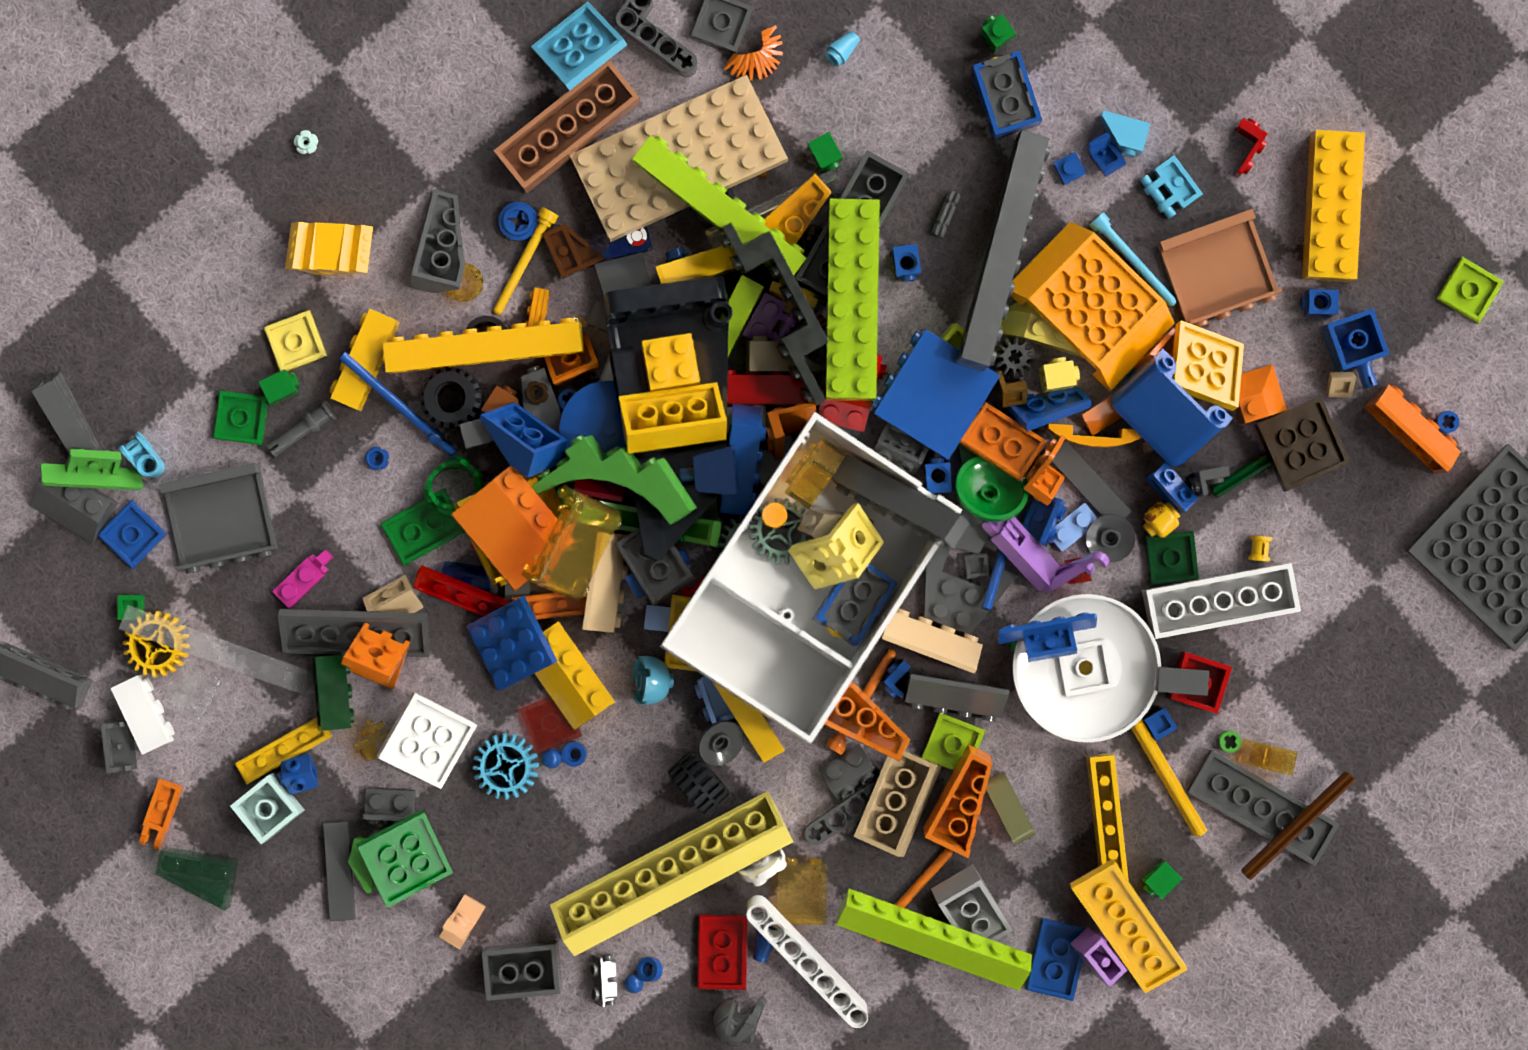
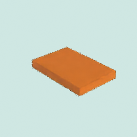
[959,402,1047,482]

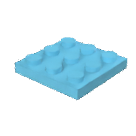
[531,1,627,91]

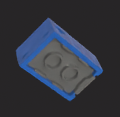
[971,50,1042,140]
[812,564,898,646]

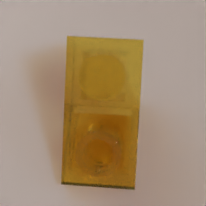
[1239,739,1298,776]

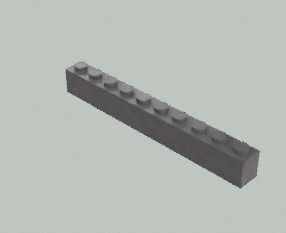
[955,129,1051,371]

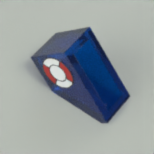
[604,226,653,261]

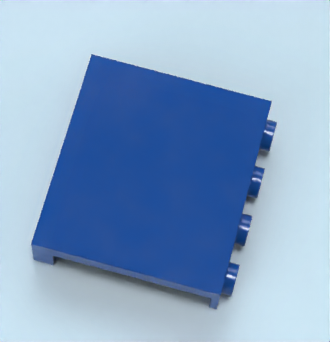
[871,329,1000,460]

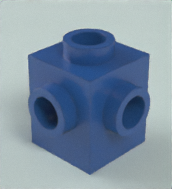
[278,753,319,795]

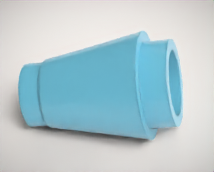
[825,31,860,67]

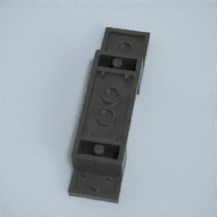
[718,223,829,405]

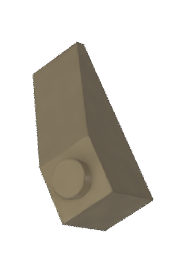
[746,336,823,371]

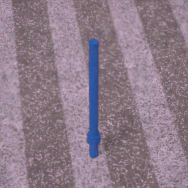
[339,352,457,457]

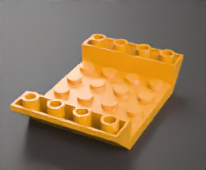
[1011,222,1175,392]

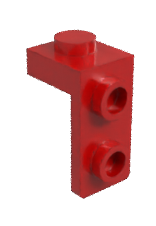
[1233,118,1268,178]

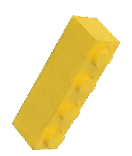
[330,308,400,411]

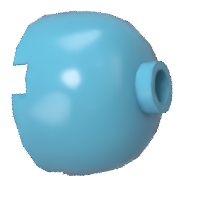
[632,656,674,705]

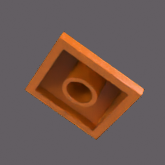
[544,334,602,387]

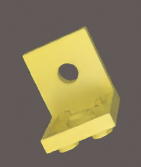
[788,503,884,590]

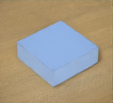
[644,605,671,632]

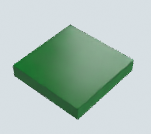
[213,391,268,445]

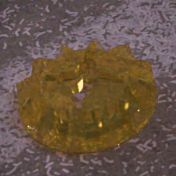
[447,263,484,302]

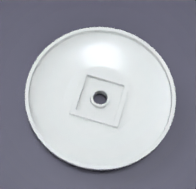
[1013,594,1161,742]

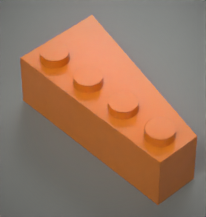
[923,744,993,858]

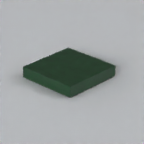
[1144,531,1199,585]

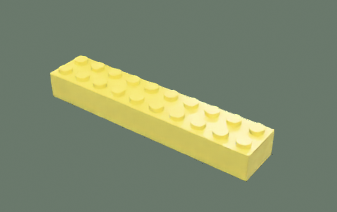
[550,791,793,956]

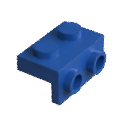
[1145,462,1199,513]
[1022,497,1067,547]

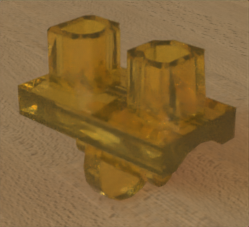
[353,718,392,762]

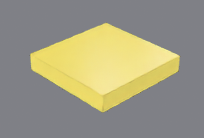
[264,310,327,371]

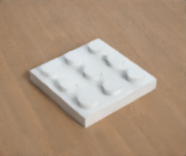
[376,691,477,789]

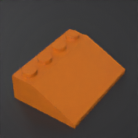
[451,466,576,591]

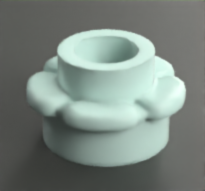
[294,130,318,154]

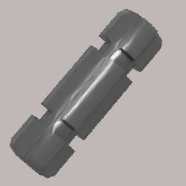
[932,190,960,238]

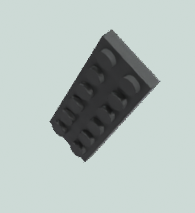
[278,609,430,657]
[1186,750,1340,867]

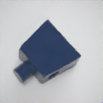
[680,445,739,495]

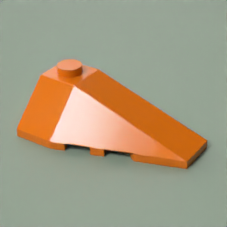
[823,683,911,762]

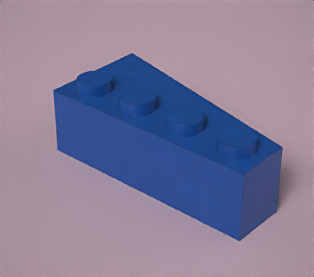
[719,404,766,516]

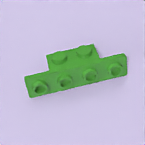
[40,449,143,490]

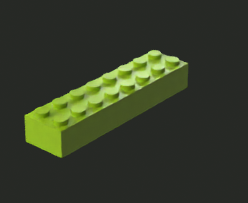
[825,199,880,401]

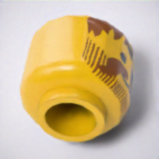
[1143,502,1180,538]

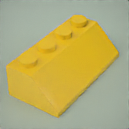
[619,382,727,454]
[534,621,615,730]

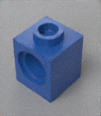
[892,244,921,282]
[1300,289,1339,317]
[924,458,952,494]

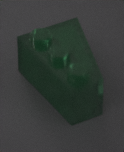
[156,847,239,911]

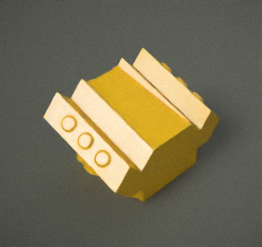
[285,222,373,277]

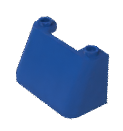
[1111,349,1232,467]

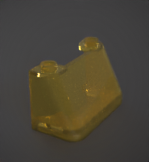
[521,485,622,600]

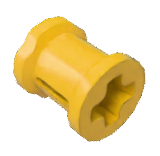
[1248,535,1272,562]

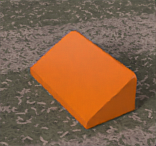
[1080,395,1122,436]

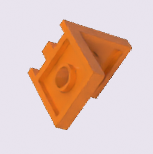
[341,623,410,689]

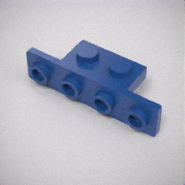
[998,612,1097,662]

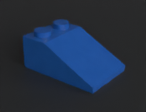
[480,402,567,478]

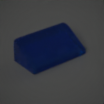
[442,561,491,593]

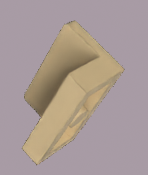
[363,575,423,613]

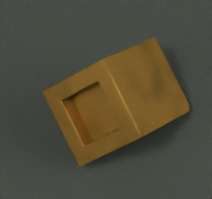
[996,370,1027,408]

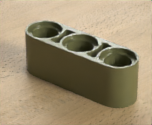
[986,771,1036,846]

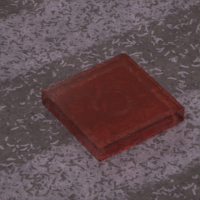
[519,696,583,754]

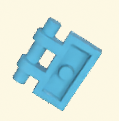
[1140,155,1203,219]

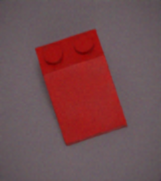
[818,354,883,432]

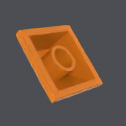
[1235,364,1287,425]

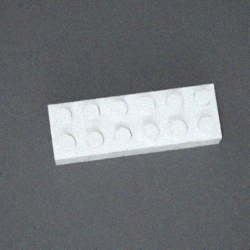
[1142,563,1301,639]

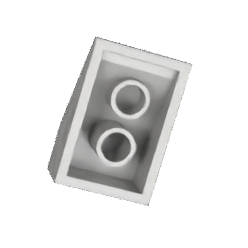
[931,864,1013,941]

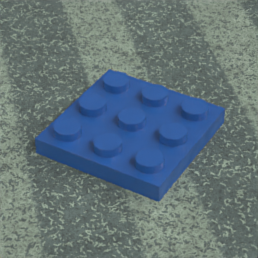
[466,596,558,691]

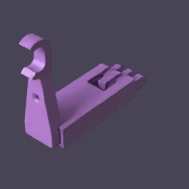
[982,517,1110,593]

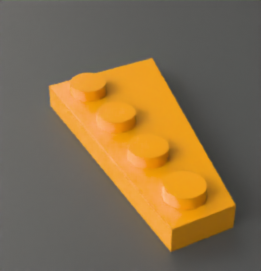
[764,174,831,245]

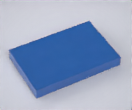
[1025,917,1086,1001]

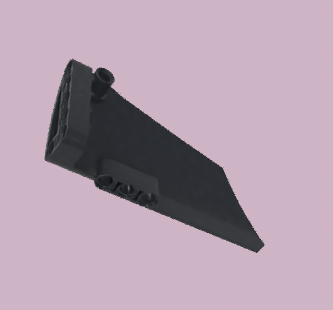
[602,276,733,561]

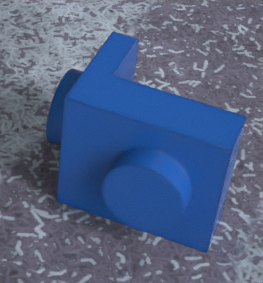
[1087,132,1126,177]
[883,659,911,698]

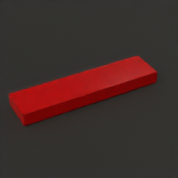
[413,565,511,617]

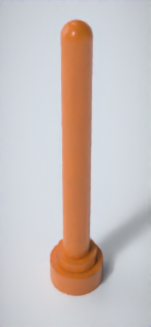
[825,649,896,755]
[874,848,953,943]

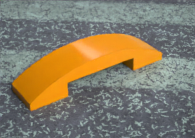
[1046,424,1142,448]

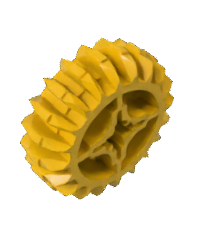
[123,611,191,677]

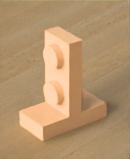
[439,894,486,950]

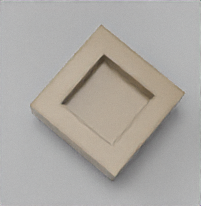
[1326,372,1356,398]

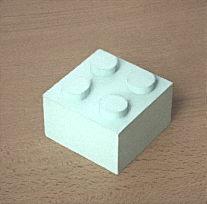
[230,772,305,844]

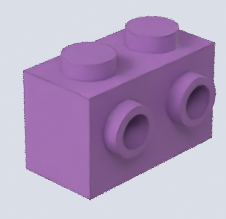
[1070,927,1127,987]

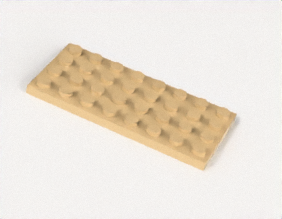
[570,75,788,242]

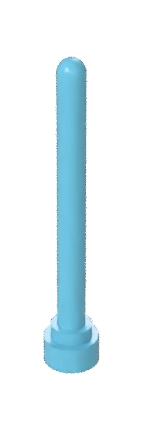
[1089,212,1176,306]

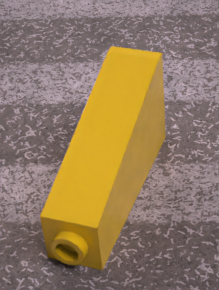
[656,246,736,284]

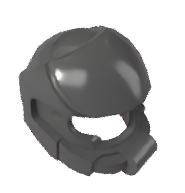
[713,997,767,1047]

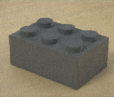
[482,940,563,1001]

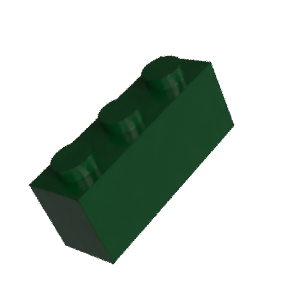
[312,655,354,731]

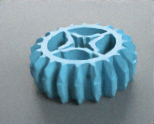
[473,733,539,800]

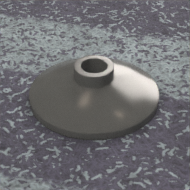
[1086,514,1135,563]
[698,721,744,766]

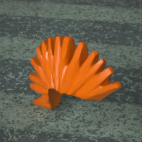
[724,25,783,81]

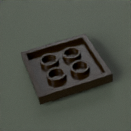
[1254,396,1351,492]

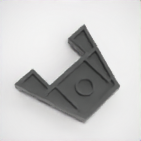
[924,546,1018,634]

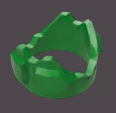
[423,456,484,518]

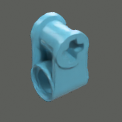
[119,432,165,478]

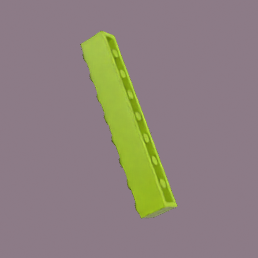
[631,135,807,275]
[836,889,1032,991]

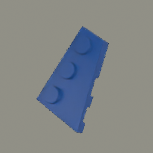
[1005,387,1091,432]

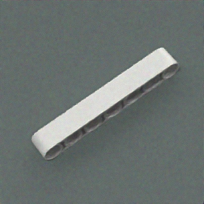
[747,895,868,1028]

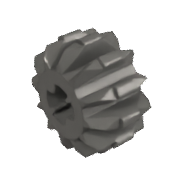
[995,337,1035,379]

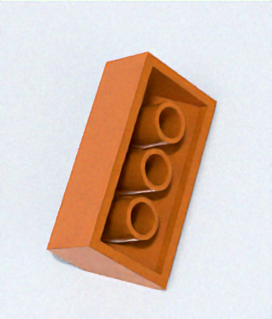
[1363,385,1461,474]

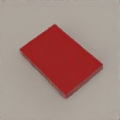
[697,914,748,990]

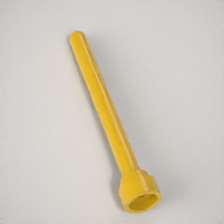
[493,207,559,315]

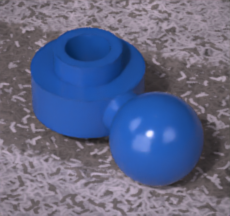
[542,742,587,768]
[624,957,663,994]

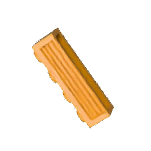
[525,287,550,327]

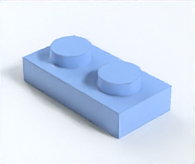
[1053,503,1097,552]

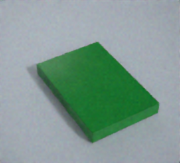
[380,488,465,566]

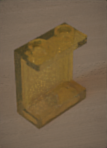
[777,858,827,925]

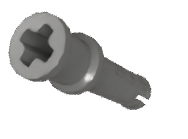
[267,401,338,457]

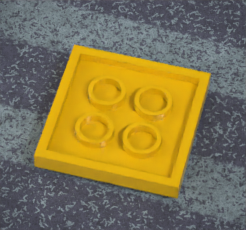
[1172,320,1244,411]

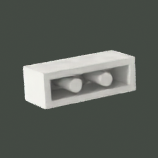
[111,675,175,755]

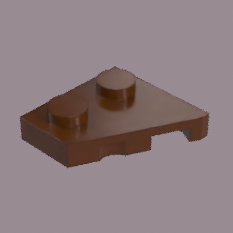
[542,224,605,279]

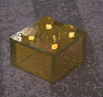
[784,437,846,510]

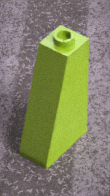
[719,275,764,359]

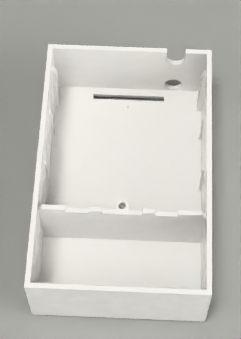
[660,413,962,743]

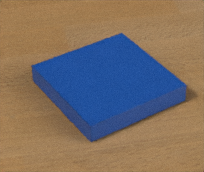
[98,500,167,569]

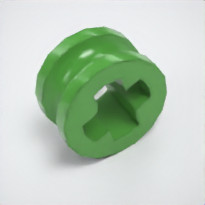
[1218,730,1241,753]

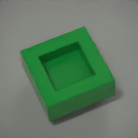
[117,595,145,620]

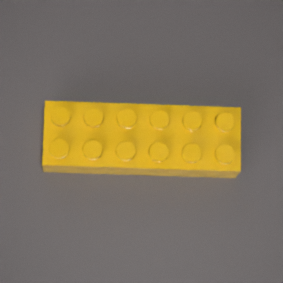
[1302,130,1365,283]

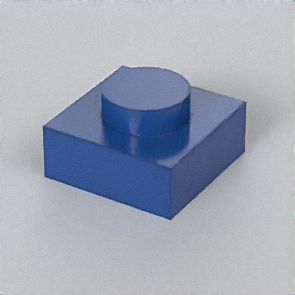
[1053,152,1086,185]
[1143,707,1177,741]

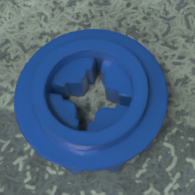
[499,202,538,241]

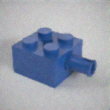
[1320,308,1390,389]

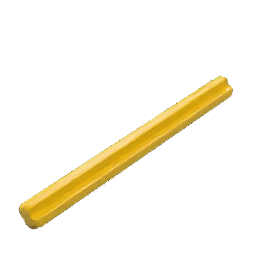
[1131,719,1207,837]

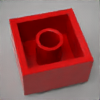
[1166,651,1233,714]

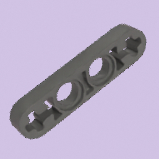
[805,781,877,845]

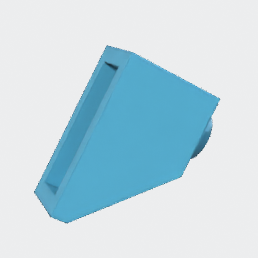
[1099,110,1151,158]

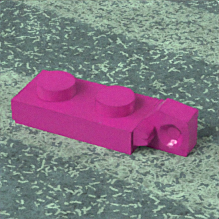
[272,550,334,609]

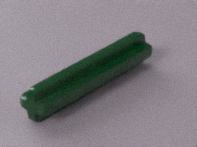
[1211,452,1271,498]

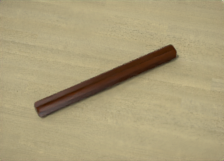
[1241,771,1355,880]

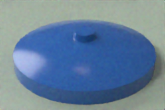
[559,381,625,458]

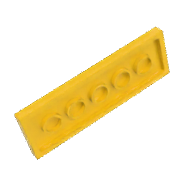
[1070,859,1187,994]

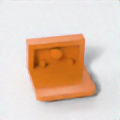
[765,402,816,460]
[1023,435,1066,506]

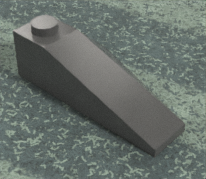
[410,189,465,293]

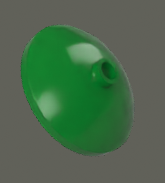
[955,456,1029,522]

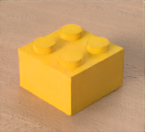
[641,333,700,392]

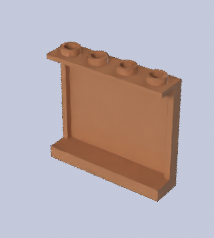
[1157,209,1283,327]

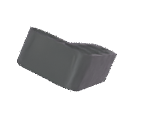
[616,0,698,77]

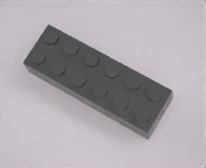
[795,150,910,300]

